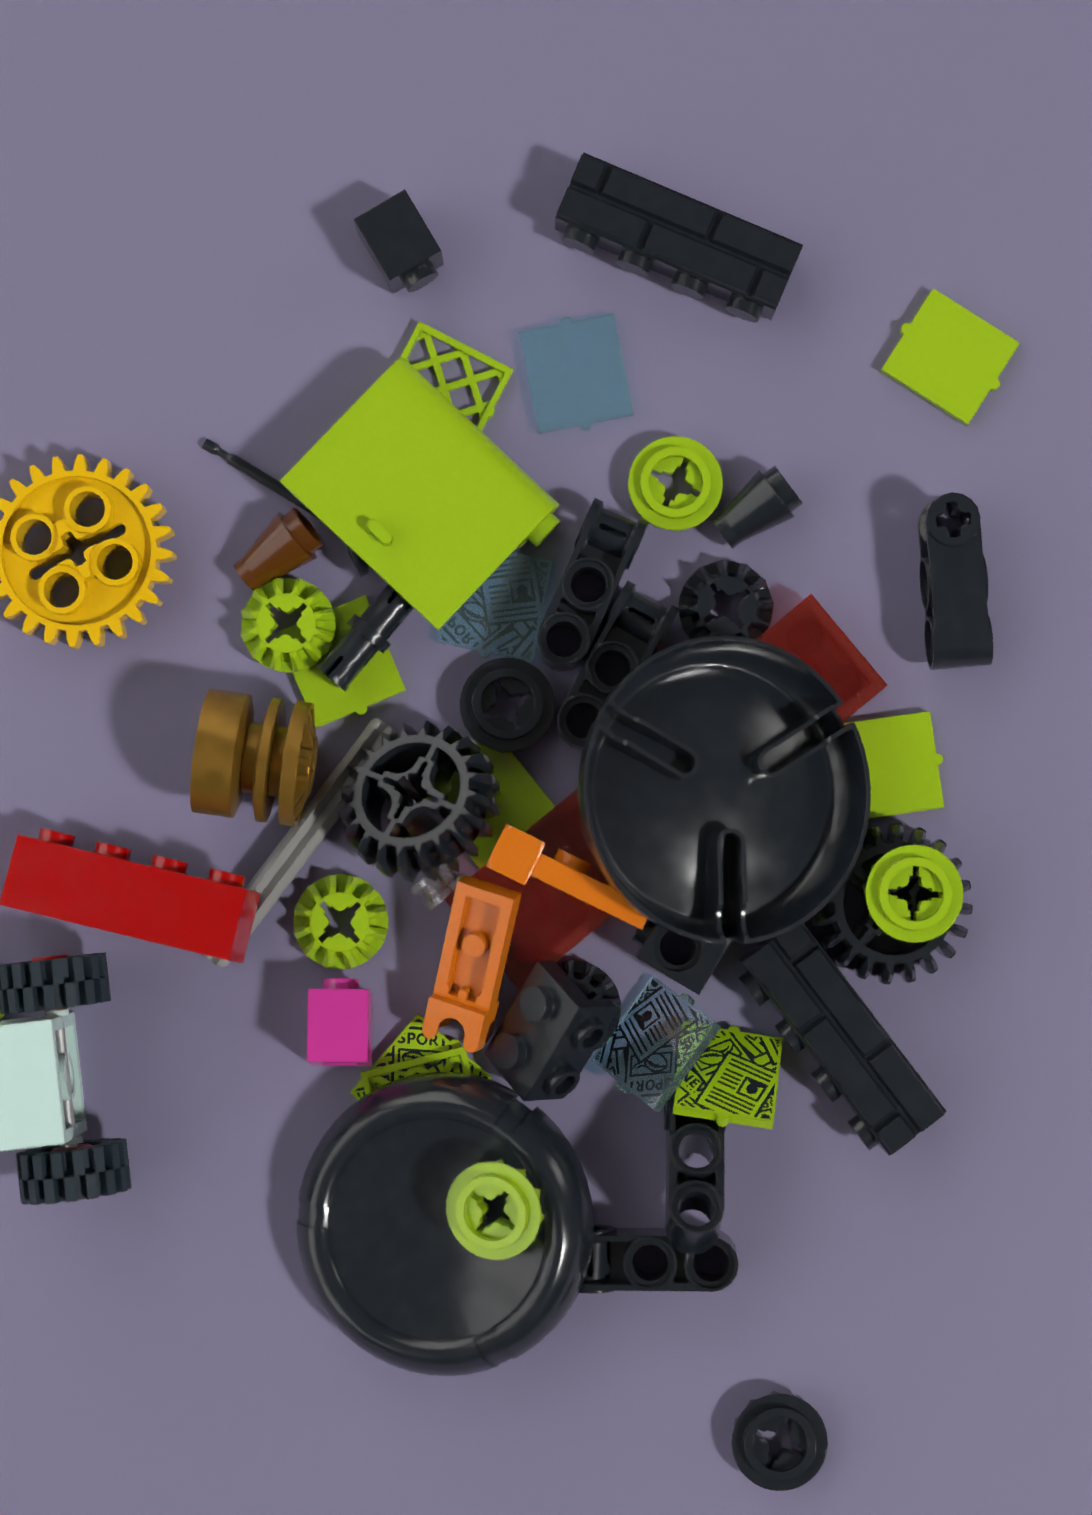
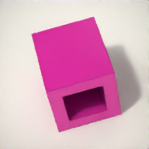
[307,978,373,1066]

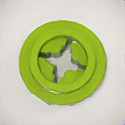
[628,436,723,532]
[241,578,336,673]
[864,845,963,943]
[294,874,389,969]
[446,1159,545,1260]

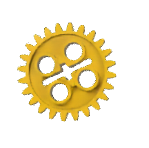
[0,454,177,649]

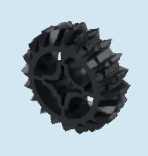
[338,721,501,883]
[811,822,973,984]

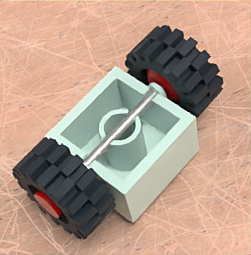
[0,952,132,1205]

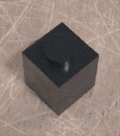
[353,189,444,294]

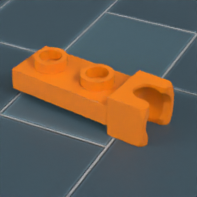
[486,824,647,930]
[422,875,522,1053]

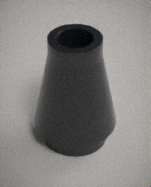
[712,465,803,549]

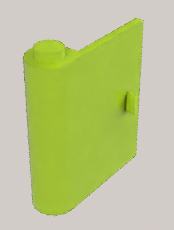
[280,357,560,631]

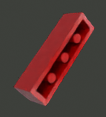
[0,828,261,963]

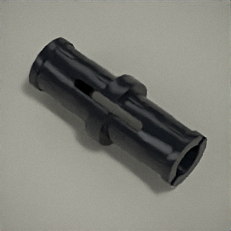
[316,584,414,692]

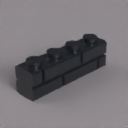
[555,152,803,323]
[738,923,947,1156]

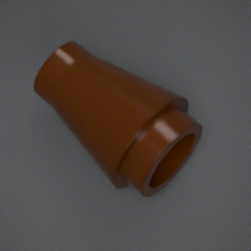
[234,508,324,591]

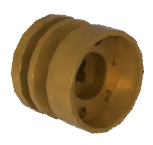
[190,689,318,827]

